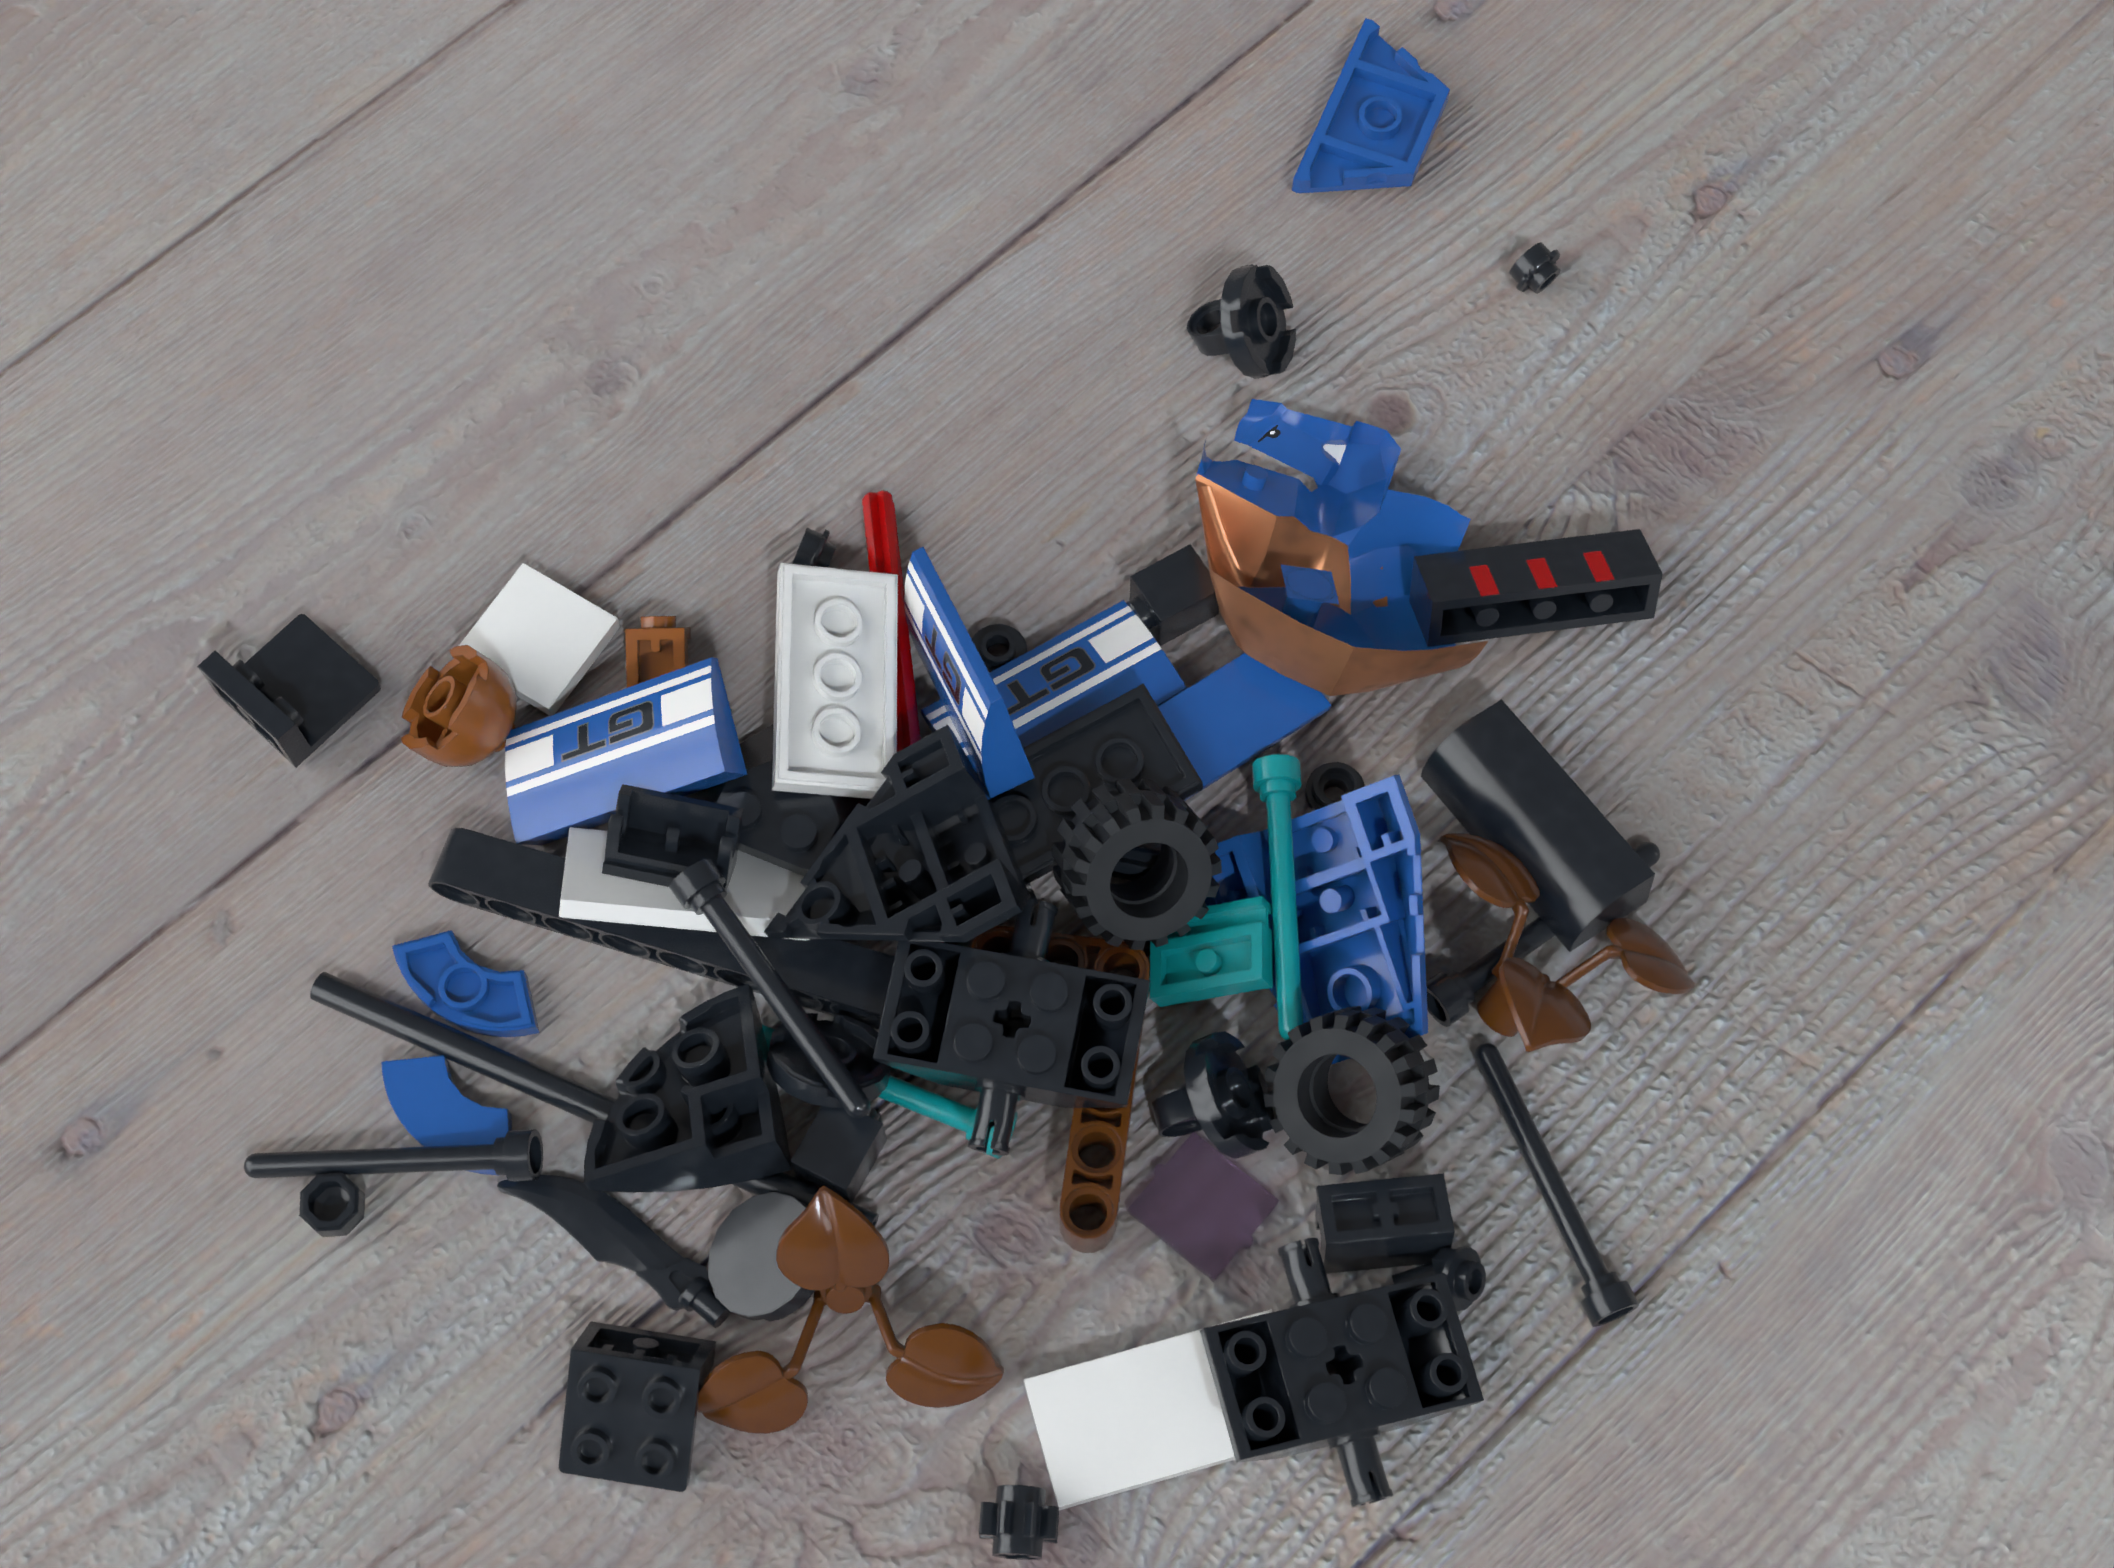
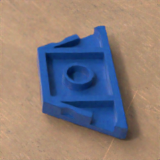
[1292,18,1450,194]

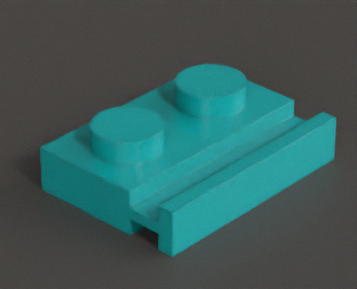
[1150,896,1273,1007]

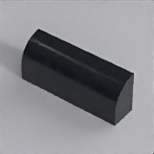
[1421,699,1655,952]

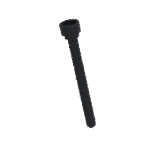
[1426,842,1660,1027]
[669,858,871,1118]
[1475,1043,1639,1327]
[244,1129,543,1181]

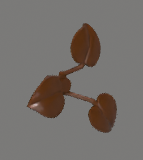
[1437,833,1695,1052]
[697,1186,1004,1434]

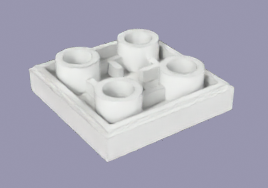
[459,563,621,716]

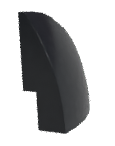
[584,983,792,1193]

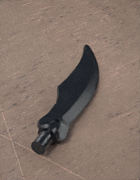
[497,1175,731,1328]

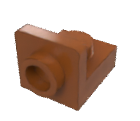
[625,616,691,688]

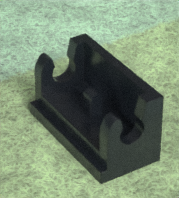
[602,784,744,891]
[1315,1173,1455,1274]

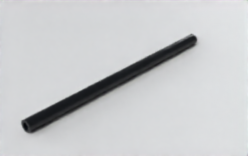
[310,972,879,1227]

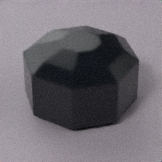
[299,1172,365,1237]

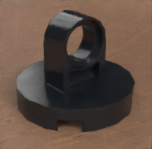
[1187,264,1296,379]
[1152,1031,1274,1159]

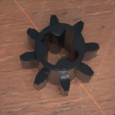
[979,1485,1059,1560]

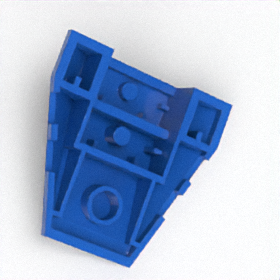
[1205,774,1428,1065]

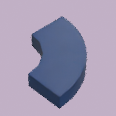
[392,930,540,1037]
[381,1055,512,1176]

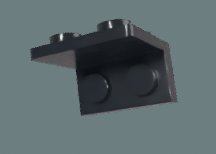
[197,614,381,768]
[559,1321,716,1492]

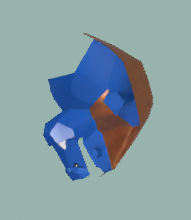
[1195,399,1488,696]

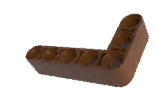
[971,926,1150,1253]

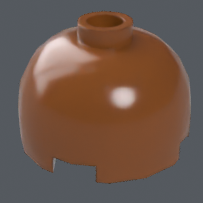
[401,645,517,767]

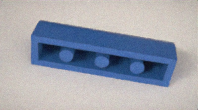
[1158,653,1332,801]

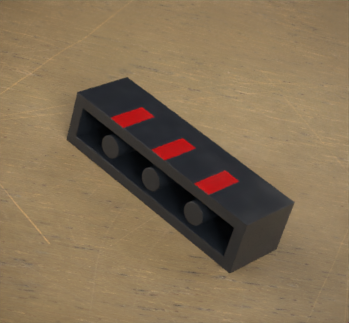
[1409,529,1663,647]

